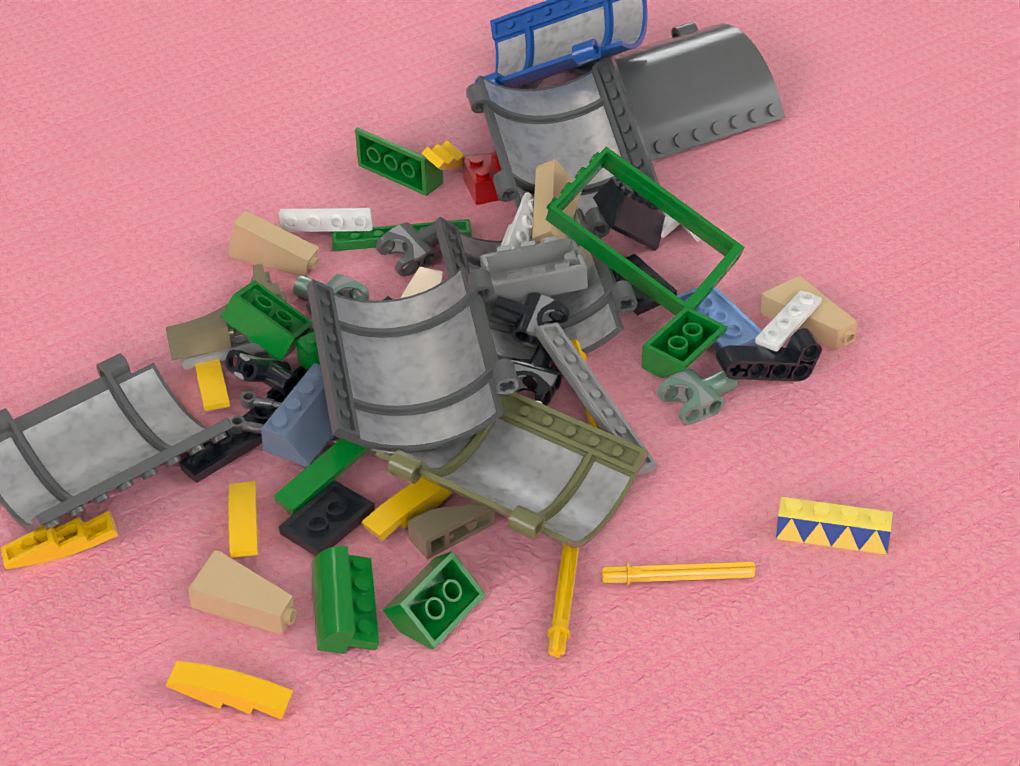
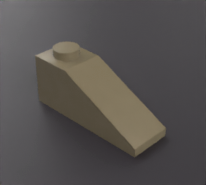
[408,503,495,560]

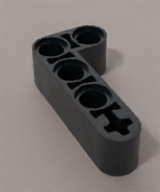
[716,328,822,382]

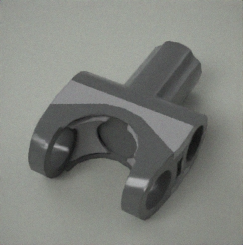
[376,222,439,276]

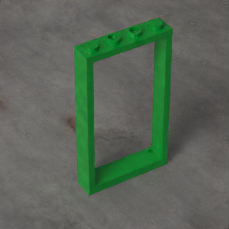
[545,146,745,316]

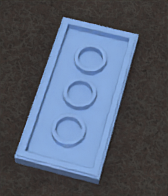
[677,287,762,351]

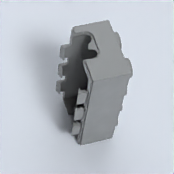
[480,235,588,307]

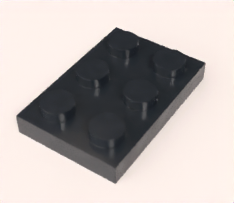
[612,254,677,316]
[279,480,375,556]

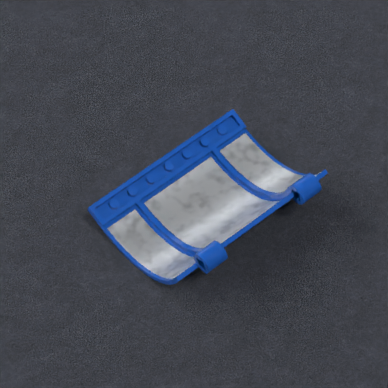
[466,0,648,98]

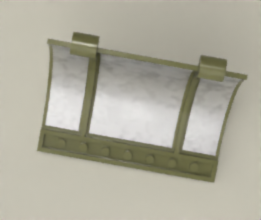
[375,392,649,548]

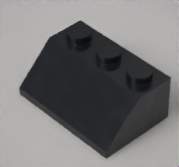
[593,178,665,251]

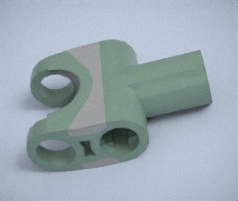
[293,274,369,314]
[657,368,738,425]

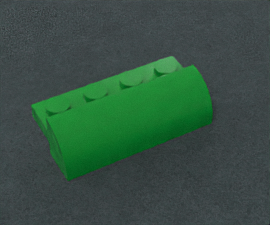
[311,546,379,654]

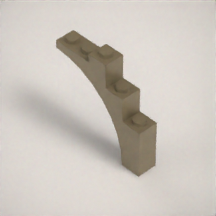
[166,264,287,361]

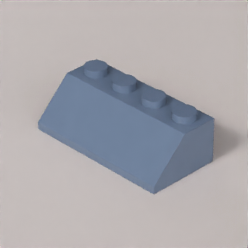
[261,363,334,467]

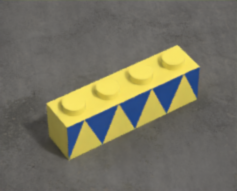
[776,497,893,555]

